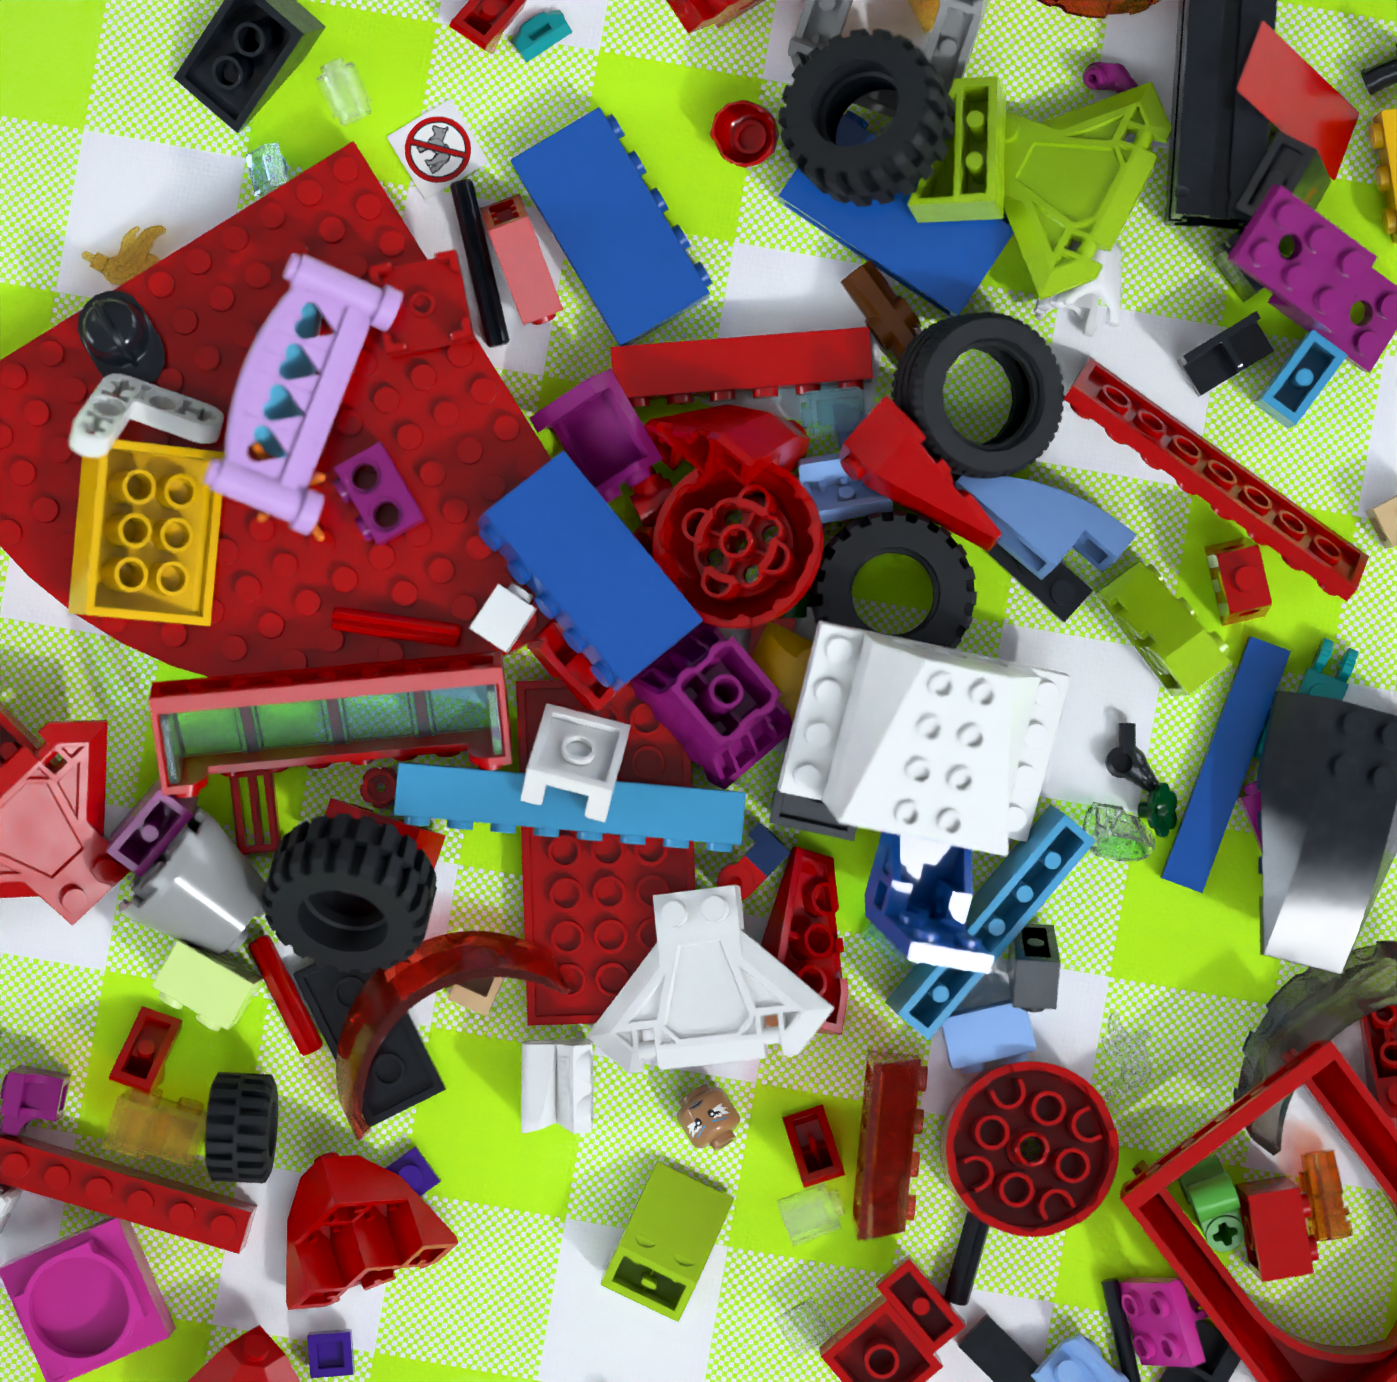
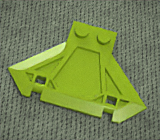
[1004,81,1173,300]

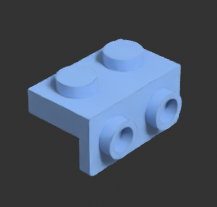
[797,453,893,523]

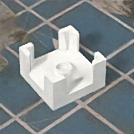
[520,703,631,822]

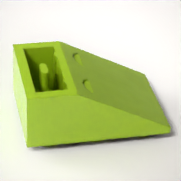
[600,1161,735,1323]

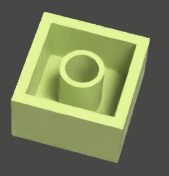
[152,940,263,1031]

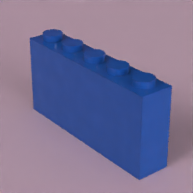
[510,107,713,346]
[778,110,1013,317]
[476,451,703,692]

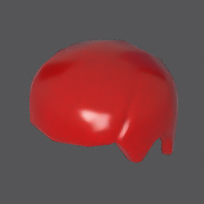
[710,100,779,168]

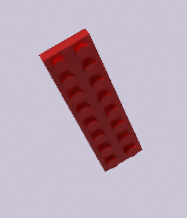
[1063,357,1369,602]

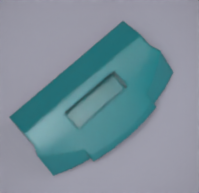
[511,10,573,63]

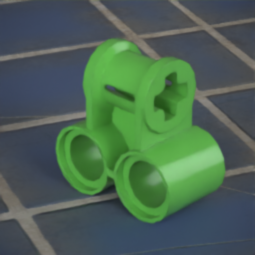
[1178,1154,1244,1252]

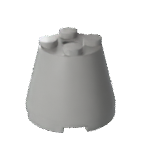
[118,806,266,955]

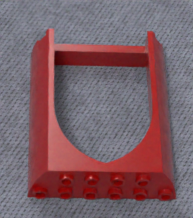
[1120,1040,1397,1382]

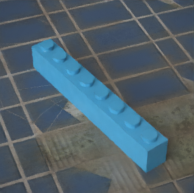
[394,762,746,852]

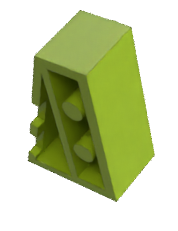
[908,76,1006,223]

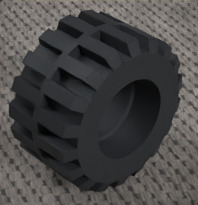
[205,1072,278,1183]

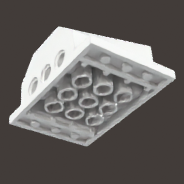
[777,620,1071,856]

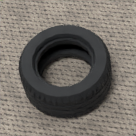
[891,312,1065,479]

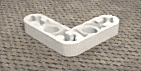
[69,374,224,457]

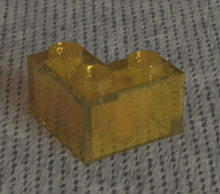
[102,1087,207,1168]

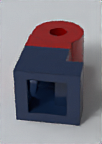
[716,821,791,901]

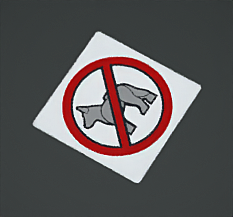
[387,99,489,200]

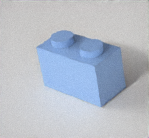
[941,999,1037,1074]

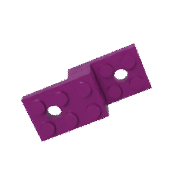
[1226,184,1397,372]

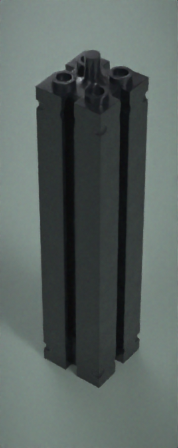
[1164,0,1277,230]

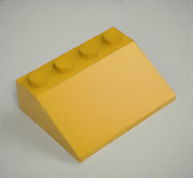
[68,440,225,626]

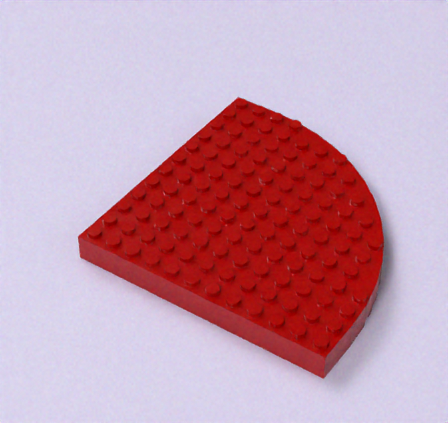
[0,141,552,677]

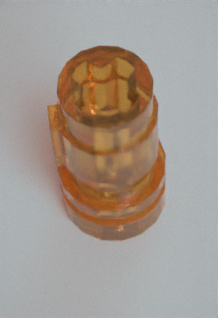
[1298,1149,1353,1242]

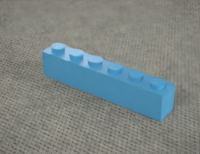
[885,804,1096,1040]

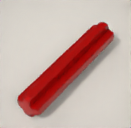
[331,607,461,647]
[248,935,323,1056]

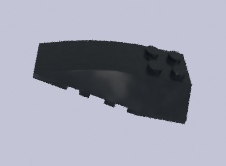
[1257,690,1397,974]

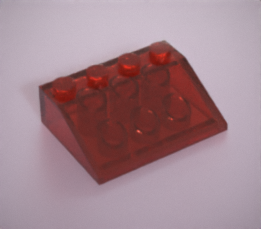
[852,1050,928,1241]

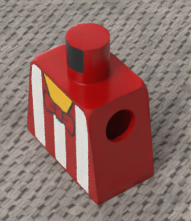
[1204,537,1272,626]

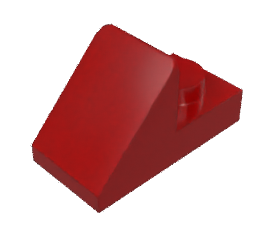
[449,0,527,54]
[109,1006,182,1094]

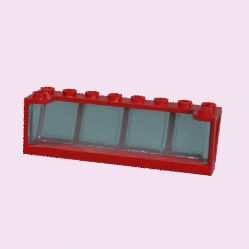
[149,651,512,798]

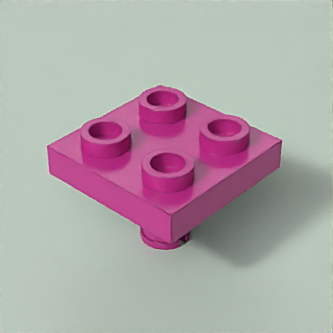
[1119,1277,1209,1367]

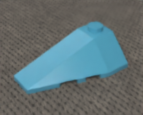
[250,303,322,458]

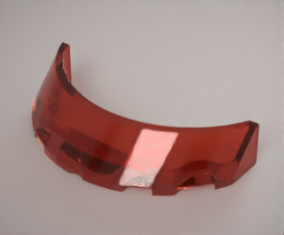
[336,930,575,1141]

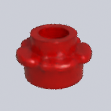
[360,767,397,809]

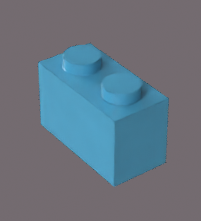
[1253,329,1348,429]

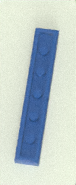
[1160,636,1291,893]

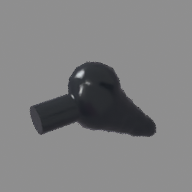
[1105,723,1159,793]

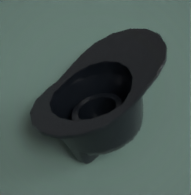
[78,291,165,384]

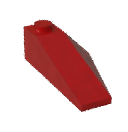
[838,395,1002,552]
[760,846,849,1035]

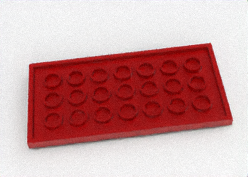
[516,680,695,1026]

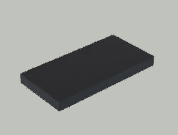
[293,963,447,1128]

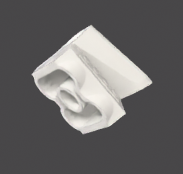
[521,1038,593,1134]

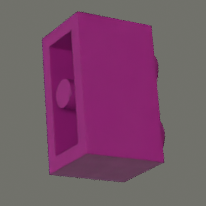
[106,777,198,877]

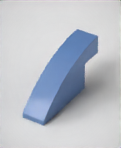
[953,476,1137,580]

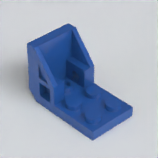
[865,831,994,973]

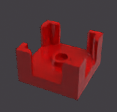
[368,249,475,358]

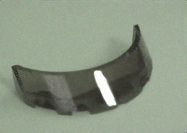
[1233,941,1397,1156]

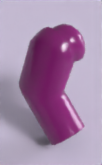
[1082,62,1139,94]

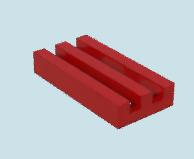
[229,769,281,855]

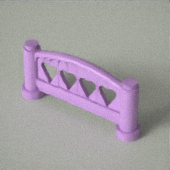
[203,253,403,536]

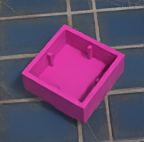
[0,1216,176,1382]

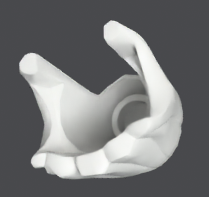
[1033,241,1123,337]

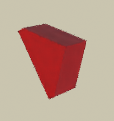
[782,1104,845,1188]

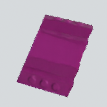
[631,622,793,790]

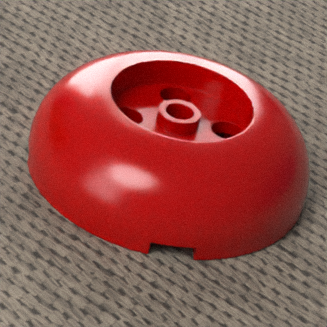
[652,462,824,629]

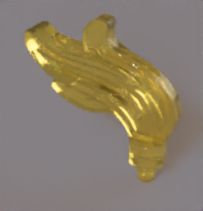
[82,225,167,286]

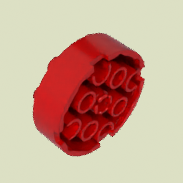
[939,1061,1119,1237]

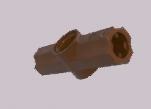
[840,260,922,362]

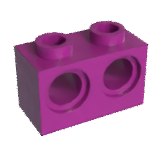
[333,442,426,546]

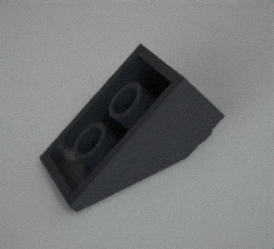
[174,0,326,133]

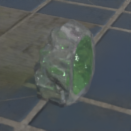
[1082,802,1155,861]

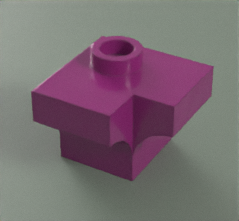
[0,1065,71,1136]

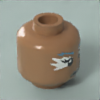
[677,1084,740,1151]

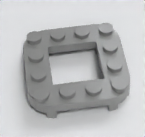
[788,0,988,118]

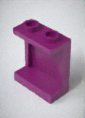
[529,369,663,503]

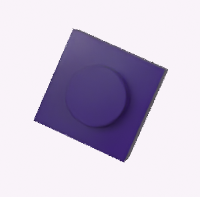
[385,1146,441,1196]
[307,1329,355,1378]

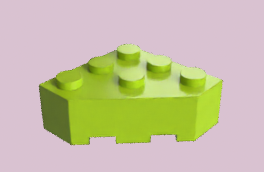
[1095,561,1231,696]

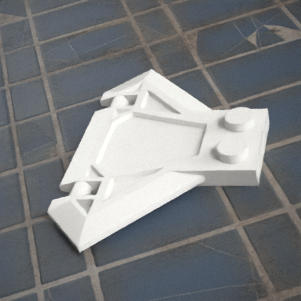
[586,885,834,1073]

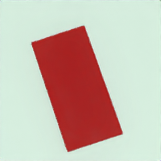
[1237,21,1359,180]

